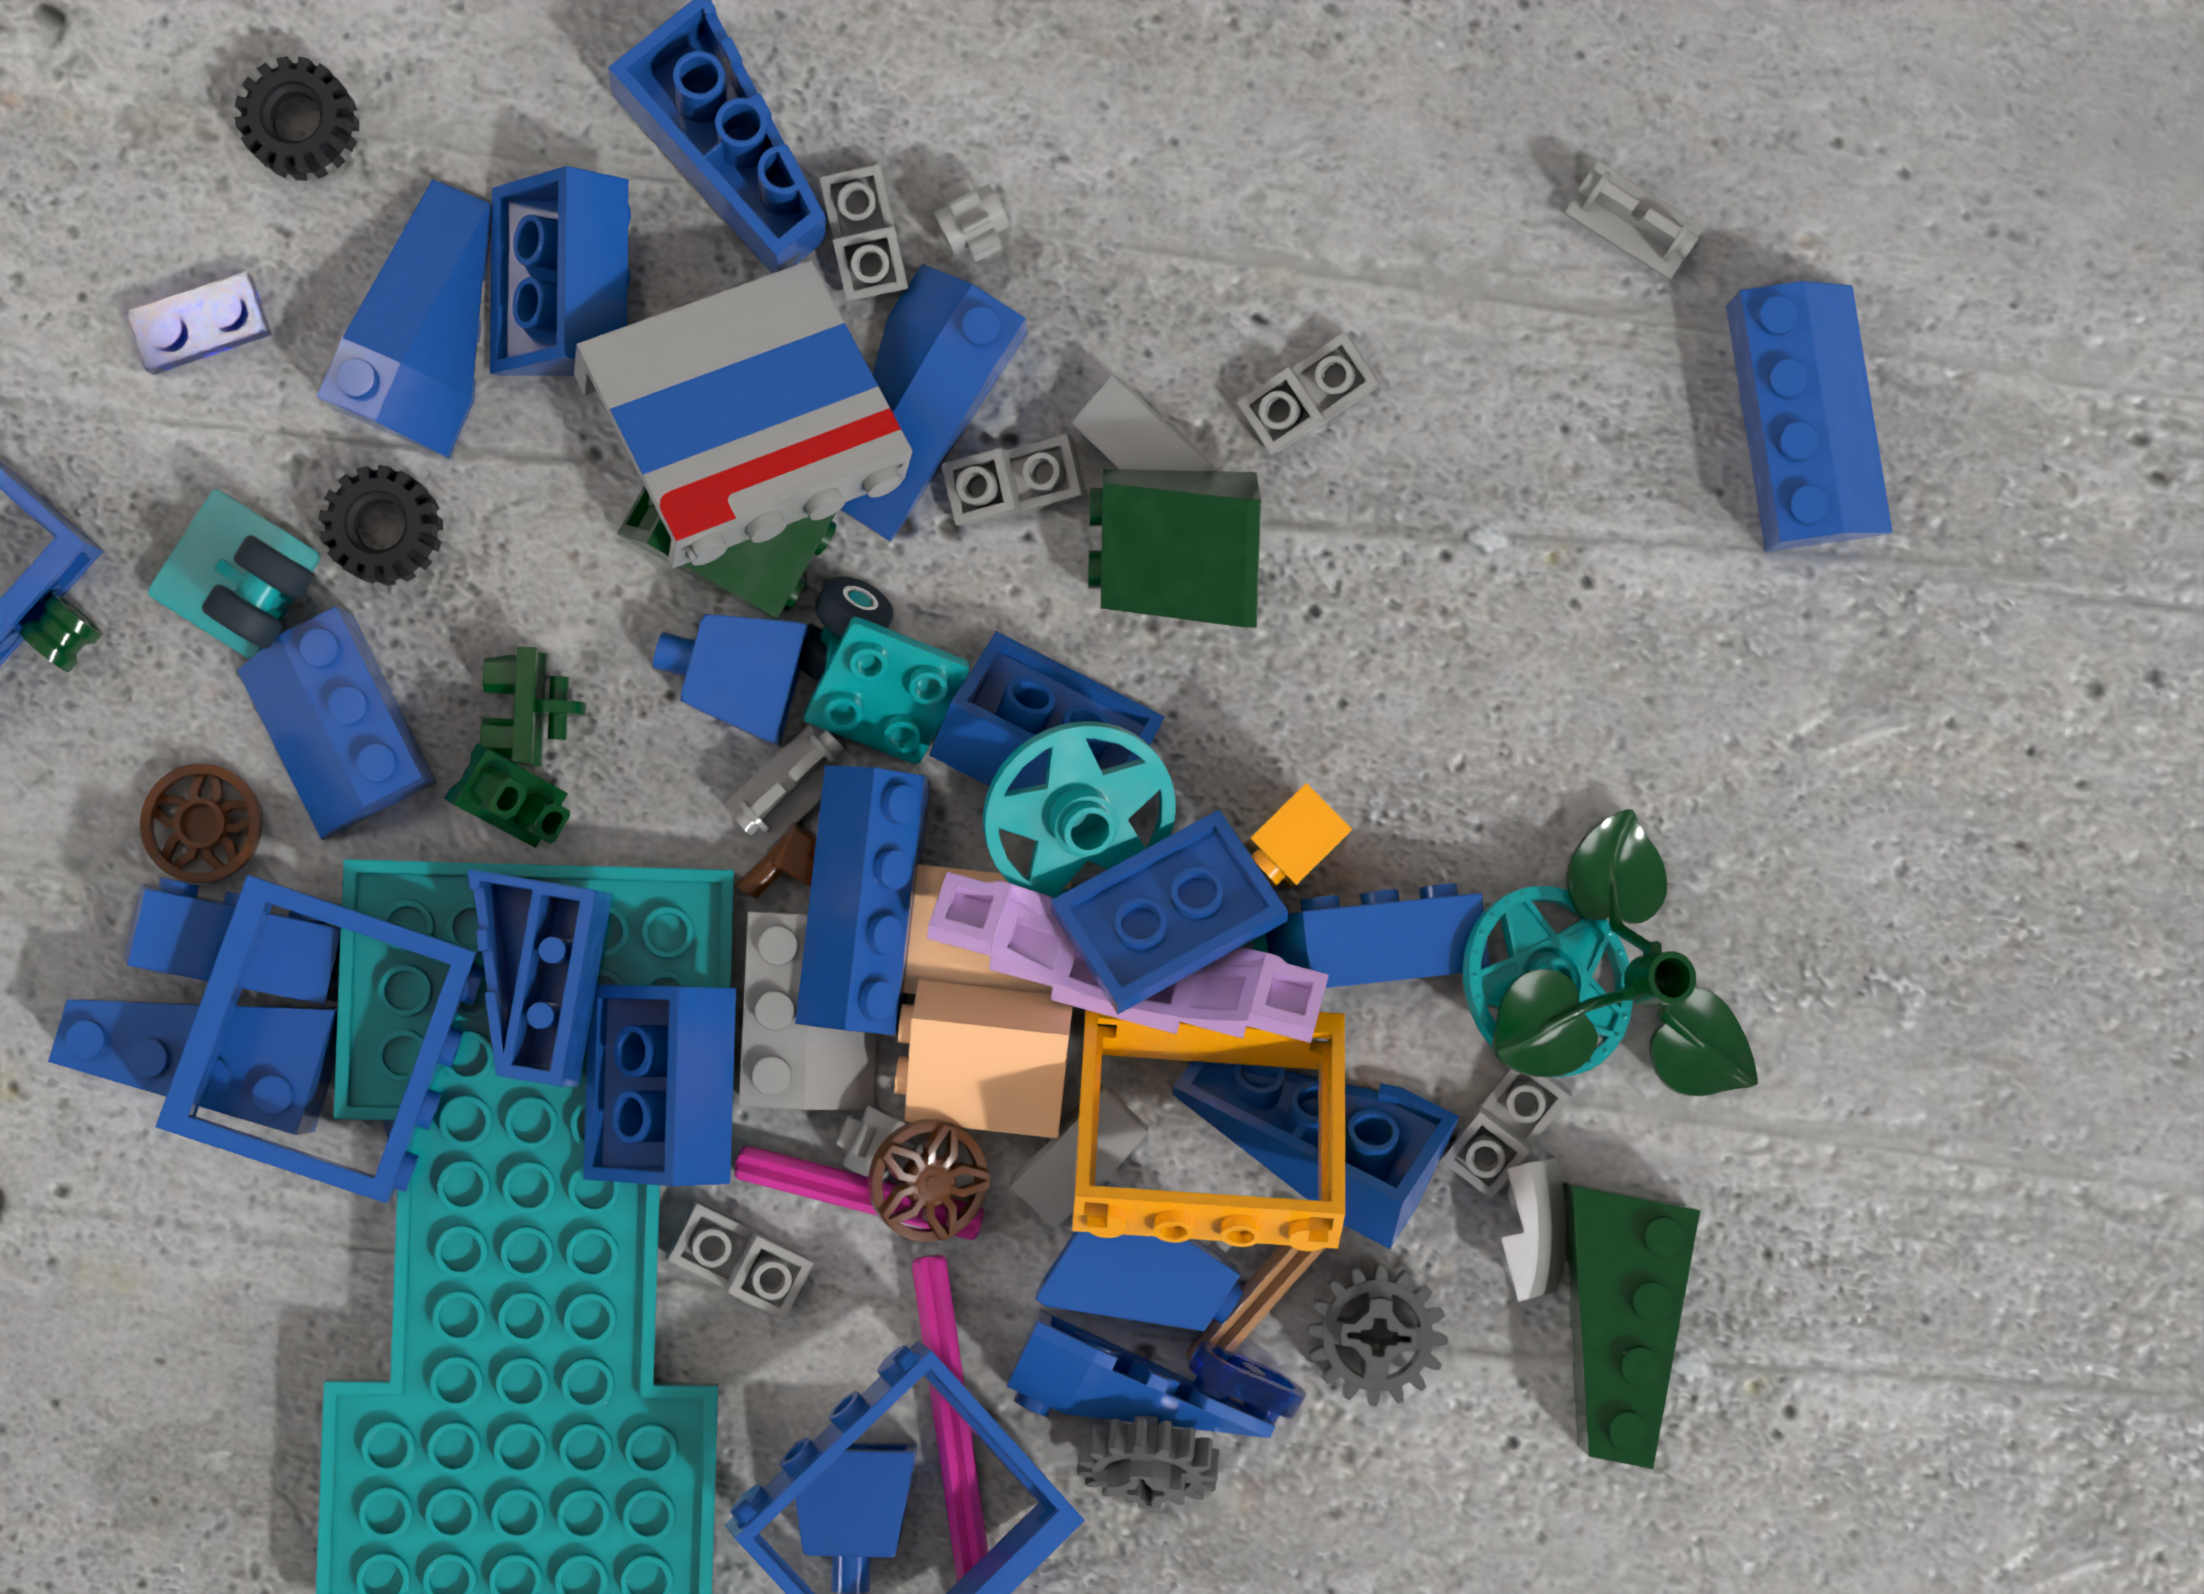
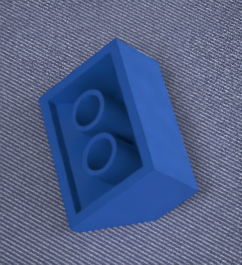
[490,166,631,376]
[237,606,437,840]
[929,631,1165,791]
[583,985,736,1186]

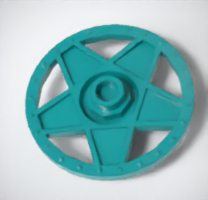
[983,721,1176,898]
[1463,886,1633,1078]

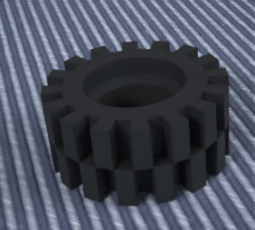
[234,56,359,181]
[318,465,443,586]

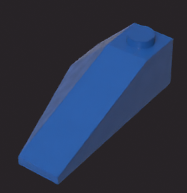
[316,179,492,459]
[840,264,1028,543]

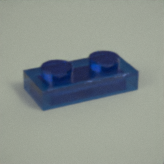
[126,271,272,375]

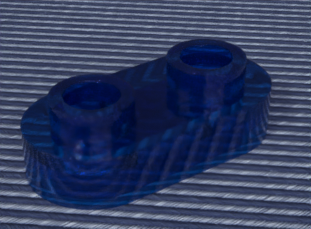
[1188,1341,1307,1423]

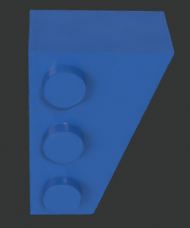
[467,869,613,1087]
[124,877,341,1005]
[1265,883,1490,988]

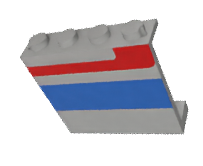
[574,260,913,569]

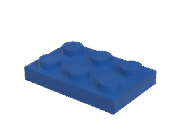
[1050,810,1288,1014]

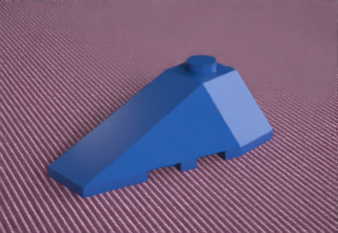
[1172,1061,1459,1249]
[1006,1309,1276,1438]

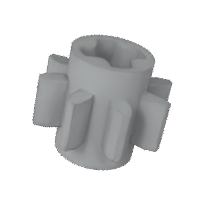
[932,177,1010,262]
[836,1105,919,1184]

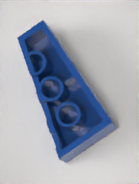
[608,0,826,274]
[48,999,338,1135]

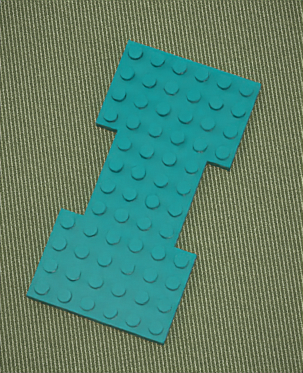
[316,859,734,1594]

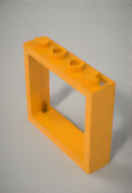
[1072,1010,1345,1251]

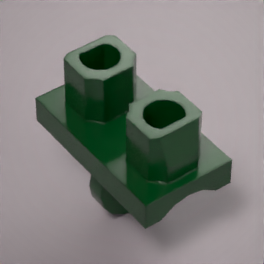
[480,647,586,767]
[444,743,570,848]

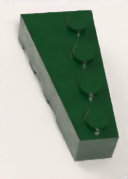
[1562,1181,1701,1469]

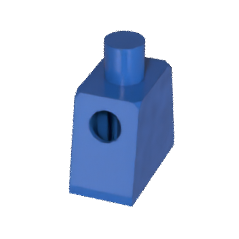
[653,614,811,747]
[791,1441,917,1594]

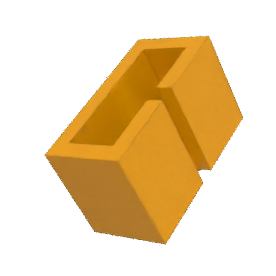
[1245,783,1353,889]

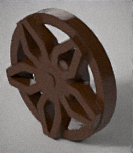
[140,764,263,883]
[868,1119,990,1242]

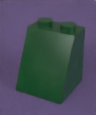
[1088,469,1261,628]
[617,486,837,619]

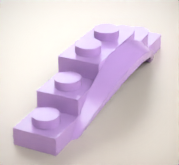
[927,872,1329,1043]

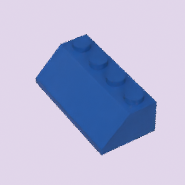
[1726,281,1893,553]
[795,765,931,1035]

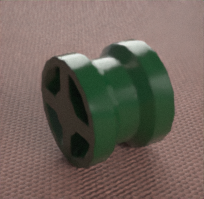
[19,592,103,672]

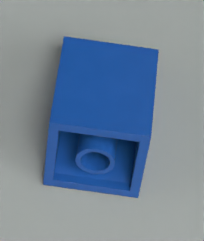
[1035,1180,1243,1331]

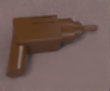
[735,822,817,898]

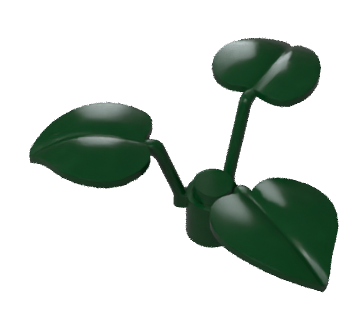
[1492,809,1758,1096]

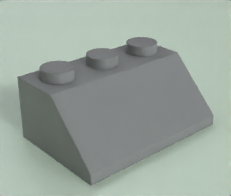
[739,912,878,1110]

